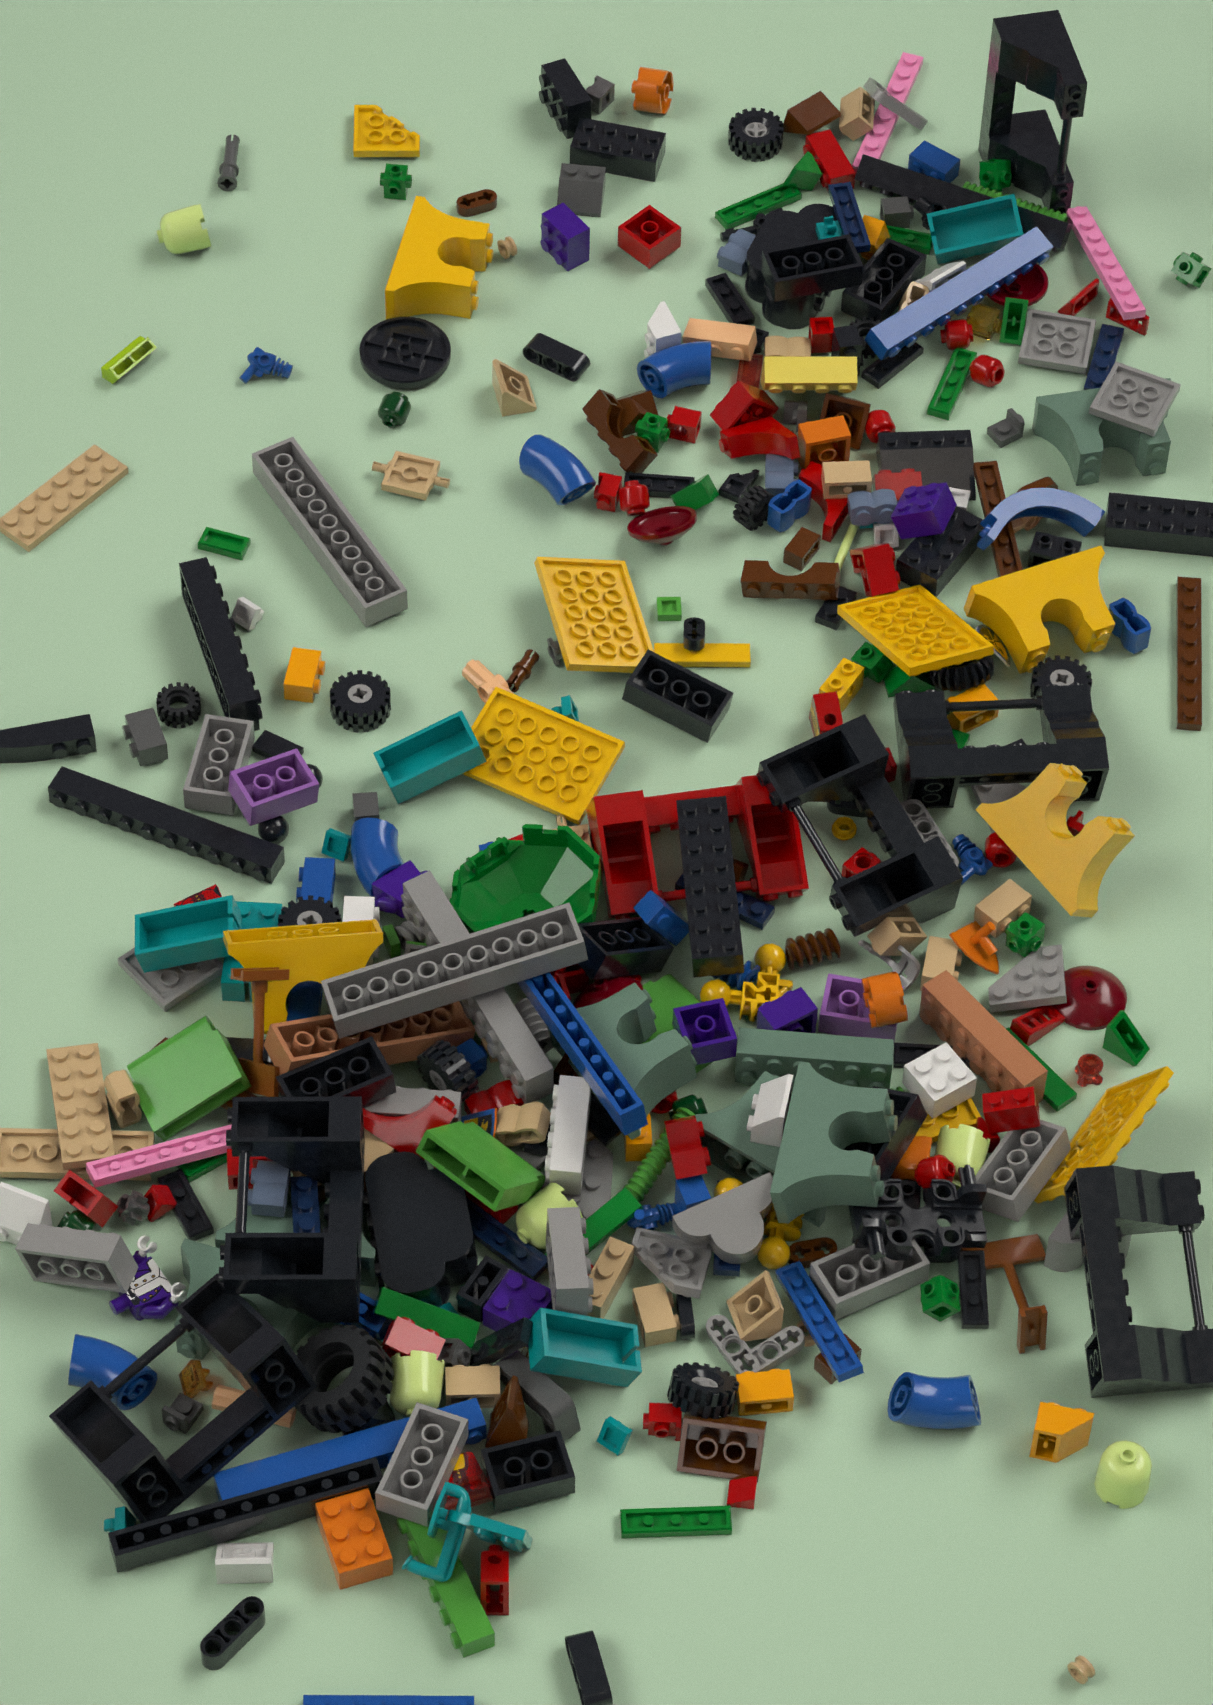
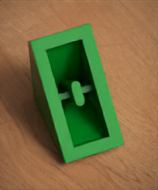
[783,151,822,191]
[999,297,1028,345]
[670,474,719,510]
[883,666,935,698]
[1102,1010,1150,1066]

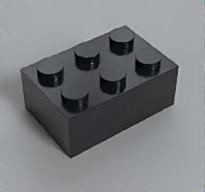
[539,58,592,139]
[481,1430,575,1513]

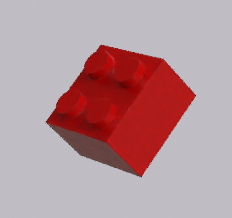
[617,205,681,269]

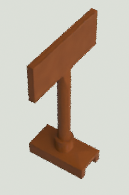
[231,967,289,1097]
[961,1234,1048,1354]

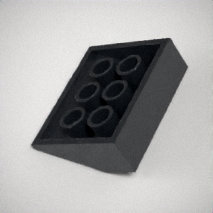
[876,430,976,503]

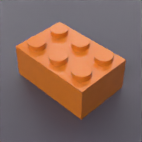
[315,1488,393,1590]

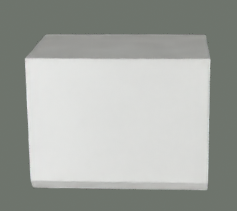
[215,1542,274,1584]

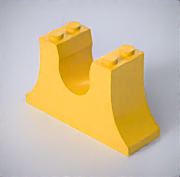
[385,196,493,320]
[963,545,1115,674]
[976,763,1135,918]
[223,919,383,1034]

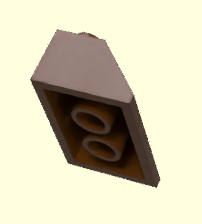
[676,1411,767,1483]

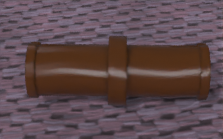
[506,649,539,692]

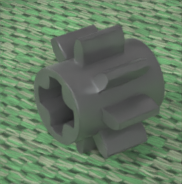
[117,1190,150,1225]

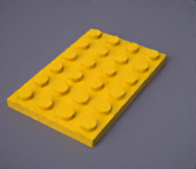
[534,557,654,673]
[837,584,994,676]
[462,687,625,825]
[1034,1066,1174,1204]

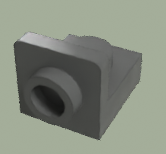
[783,401,808,432]
[987,408,1025,448]
[437,1338,472,1367]
[162,1393,204,1434]

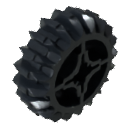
[929,655,994,692]

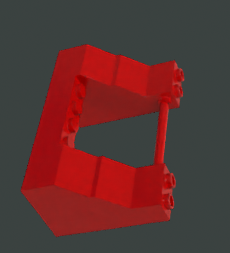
[586,775,809,920]

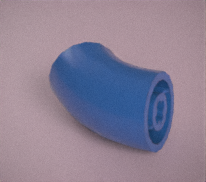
[637,341,711,398]
[519,434,596,506]
[350,818,404,897]
[68,1334,158,1410]
[887,1372,981,1429]

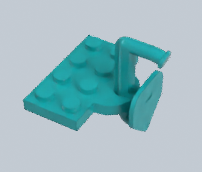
[402,1482,533,1582]

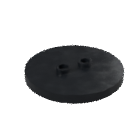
[359,317,451,389]

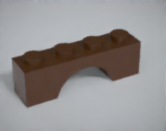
[582,389,658,473]
[740,560,841,600]

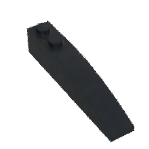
[0,714,97,763]

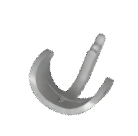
[858,940,920,992]

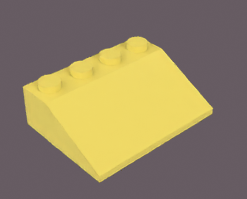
[761,356,858,393]

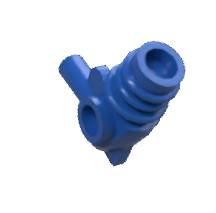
[239,347,293,384]
[952,834,993,885]
[627,1203,679,1230]

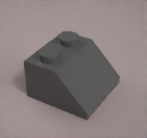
[557,163,606,217]

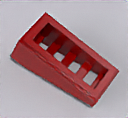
[1106,298,1150,336]
[1010,1005,1065,1046]

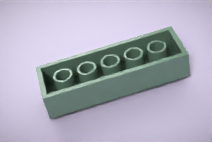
[735,1027,894,1089]

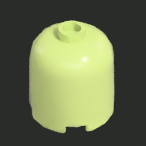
[156,204,211,254]
[935,1124,990,1190]
[516,1182,583,1249]
[390,1350,445,1418]
[1094,1440,1152,1509]

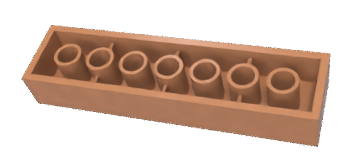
[264,1001,476,1075]

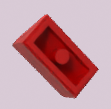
[1058,278,1099,316]

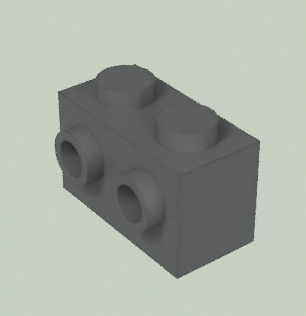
[122,708,168,766]

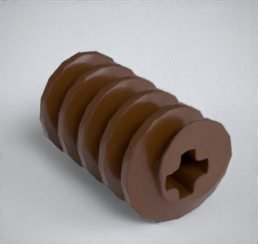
[785,928,841,970]

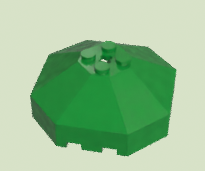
[449,824,601,934]

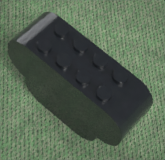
[745,204,837,329]
[363,1152,478,1307]

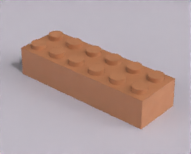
[919,970,1048,1103]

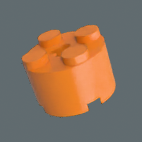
[631,67,674,114]
[861,971,908,1028]

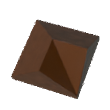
[616,390,658,436]
[820,393,871,449]
[485,1375,529,1448]

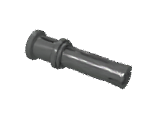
[217,135,240,191]

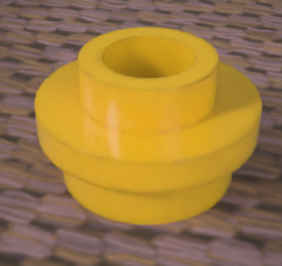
[832,816,857,840]

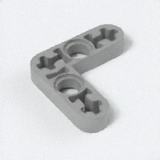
[863,77,928,130]
[706,1315,805,1374]

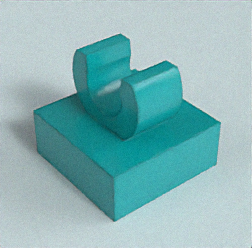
[816,216,843,240]
[551,695,579,722]
[321,828,351,862]
[597,1416,633,1456]
[104,1506,136,1532]

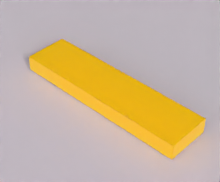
[654,643,751,667]

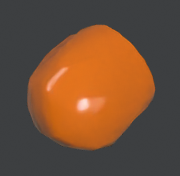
[890,1136,933,1181]

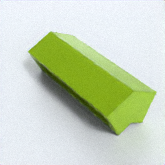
[101,336,157,384]

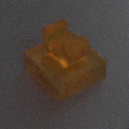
[179,1360,213,1398]

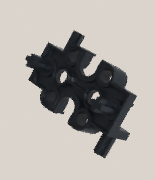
[848,1165,988,1261]

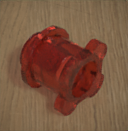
[1075,1054,1103,1087]

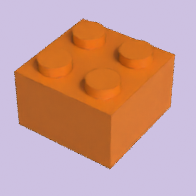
[797,415,851,469]

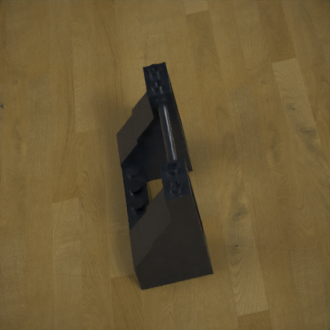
[978,10,1087,215]
[893,683,1109,809]
[756,714,963,937]
[219,1096,365,1323]
[1064,1165,1213,1398]
[49,1273,317,1523]

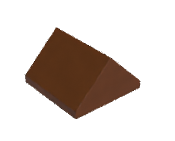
[783,91,841,135]

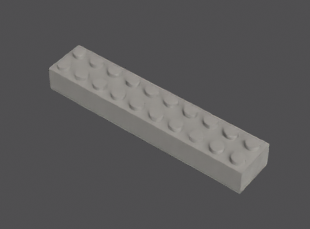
[252,437,408,627]
[401,870,554,1104]
[321,903,588,1039]

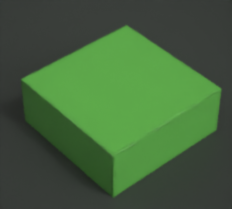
[657,597,682,621]
[382,924,401,959]

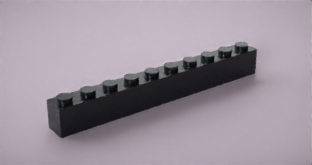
[855,154,1073,252]
[48,766,285,884]
[108,1457,383,1573]

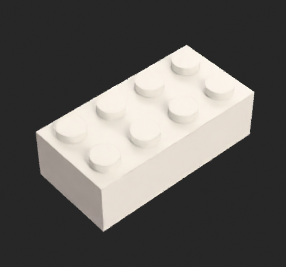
[545,1075,591,1196]

